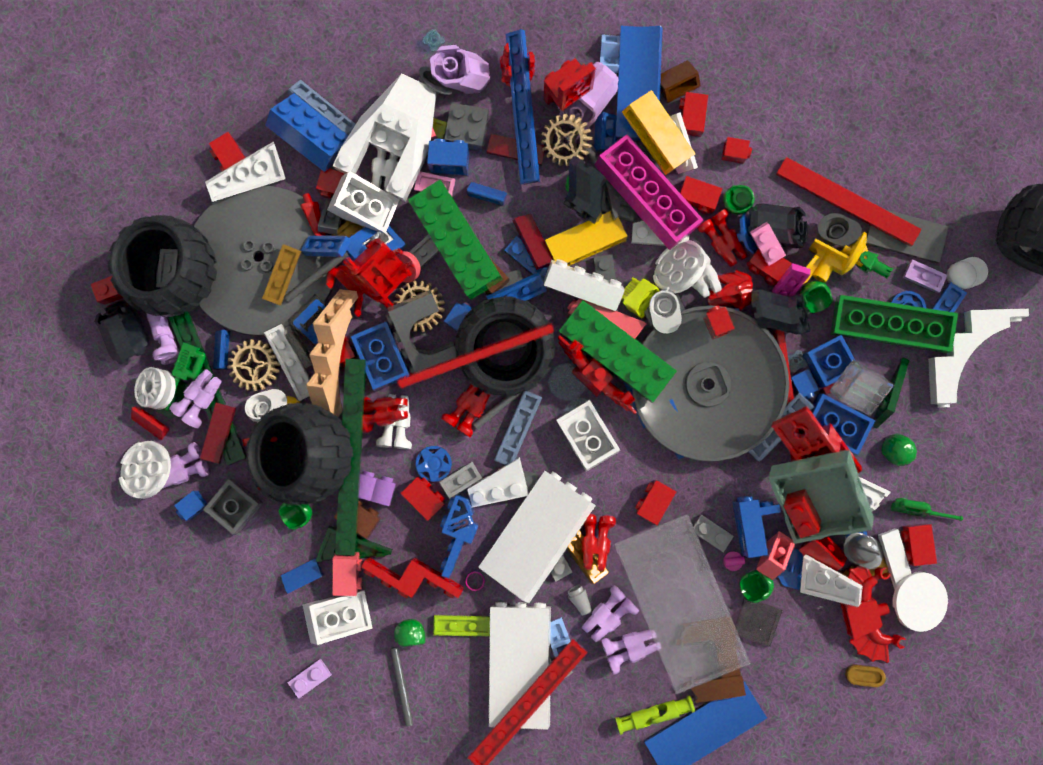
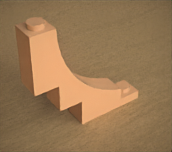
[306,289,358,417]

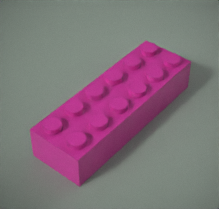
[594,135,703,250]

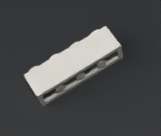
[543,259,625,311]

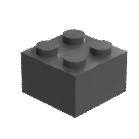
[444,103,489,152]
[203,479,263,534]

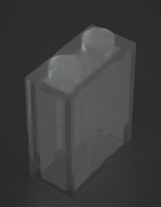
[829,360,894,416]

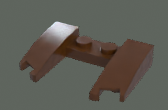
[676,616,746,703]

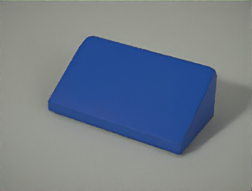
[594,112,617,152]
[467,182,507,206]
[213,330,230,370]
[281,558,324,594]

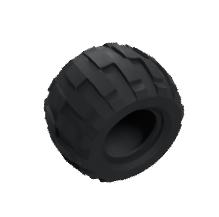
[996,184,1043,275]
[108,215,217,317]
[455,296,555,397]
[246,403,353,505]

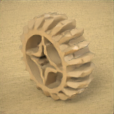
[541,114,592,166]
[393,281,445,332]
[228,339,280,391]

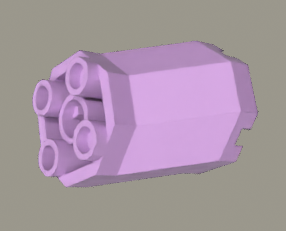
[430,45,490,94]
[558,62,619,129]

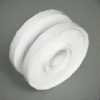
[134,367,176,410]

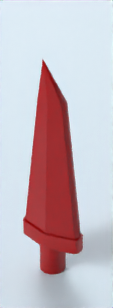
[300,193,326,236]

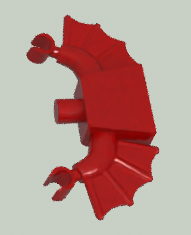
[558,336,637,414]
[840,565,906,663]

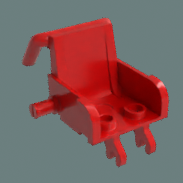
[326,238,415,317]

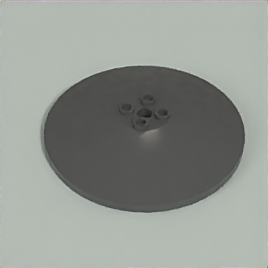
[194,186,339,336]
[632,306,789,461]

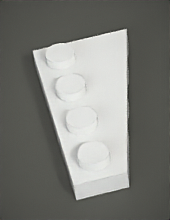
[205,142,285,202]

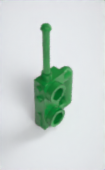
[164,342,206,411]
[891,498,963,521]

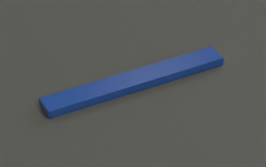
[505,29,540,185]

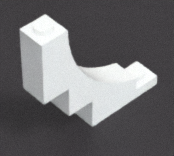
[928,309,1029,408]

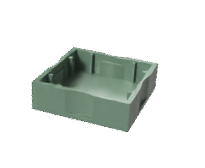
[768,450,874,544]

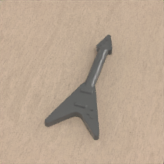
[585,142,632,220]

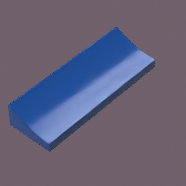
[616,26,663,141]
[644,680,767,765]

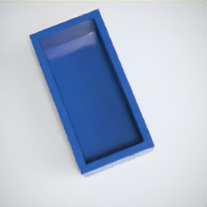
[265,94,348,172]

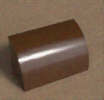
[660,60,701,103]

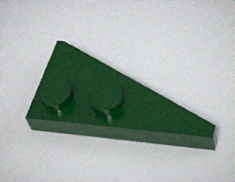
[872,357,910,428]
[316,525,393,562]

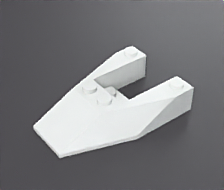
[333,74,437,202]

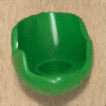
[723,185,755,215]
[800,281,833,313]
[882,434,917,466]
[278,503,312,530]
[739,570,774,603]
[394,619,426,647]

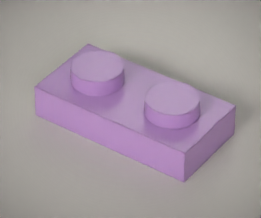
[903,259,947,293]
[288,659,332,699]

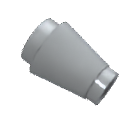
[568,585,592,615]

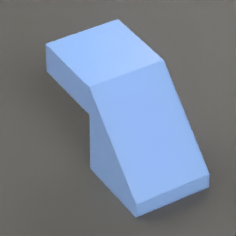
[600,35,620,73]
[551,617,570,658]

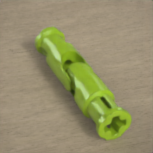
[615,695,695,735]

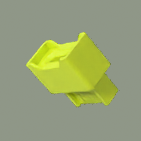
[621,277,660,319]

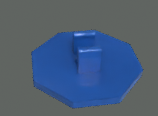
[736,213,758,254]
[777,548,804,590]

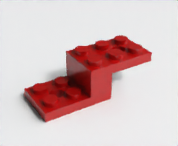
[543,58,596,111]
[771,406,862,473]
[361,557,464,598]

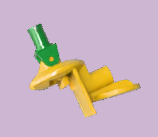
[804,232,893,284]

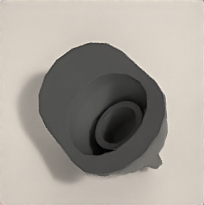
[418,66,452,96]
[818,213,862,246]
[843,533,883,569]

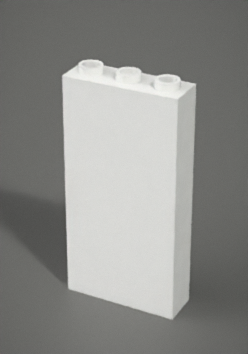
[479,471,595,603]
[489,602,551,729]

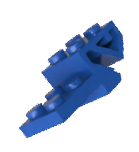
[440,495,478,578]

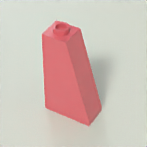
[567,298,646,339]

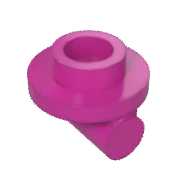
[723,551,745,571]

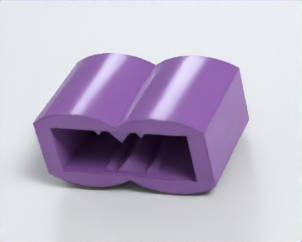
[359,471,397,506]

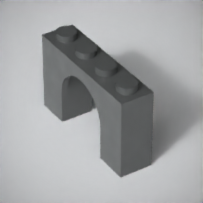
[386,290,456,373]

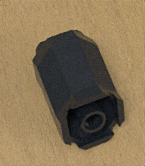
[563,156,607,224]
[748,203,808,249]
[752,289,811,335]
[94,299,149,364]

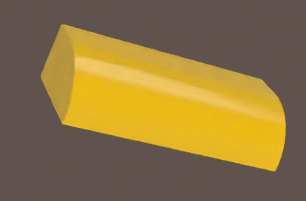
[622,90,695,175]
[545,211,627,266]

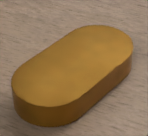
[845,664,886,687]

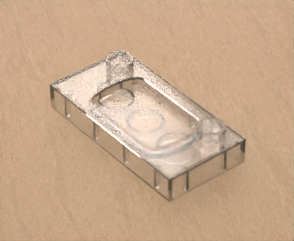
[614,514,751,694]

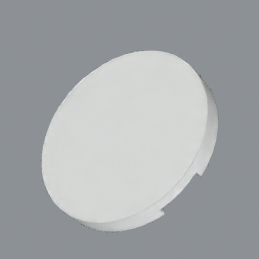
[653,240,706,294]
[119,441,171,499]
[893,572,948,632]

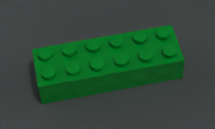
[408,179,503,300]
[830,295,958,353]
[559,300,677,403]

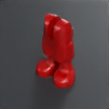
[697,208,747,267]
[441,384,490,438]
[363,397,408,433]
[581,514,616,571]

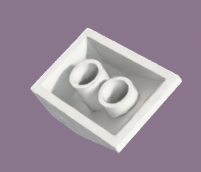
[327,171,400,234]
[556,400,620,472]
[303,590,372,645]

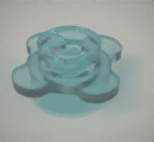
[422,29,445,52]
[788,350,808,372]

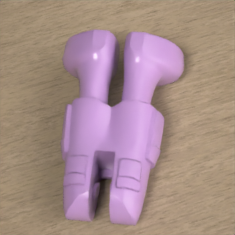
[147,313,180,365]
[170,369,222,428]
[163,442,210,488]
[582,585,639,642]
[601,629,660,675]

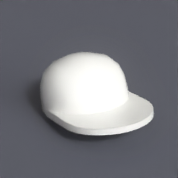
[947,257,988,290]
[650,290,682,334]
[245,389,287,423]

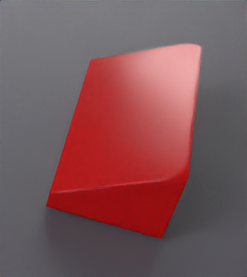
[131,407,170,440]

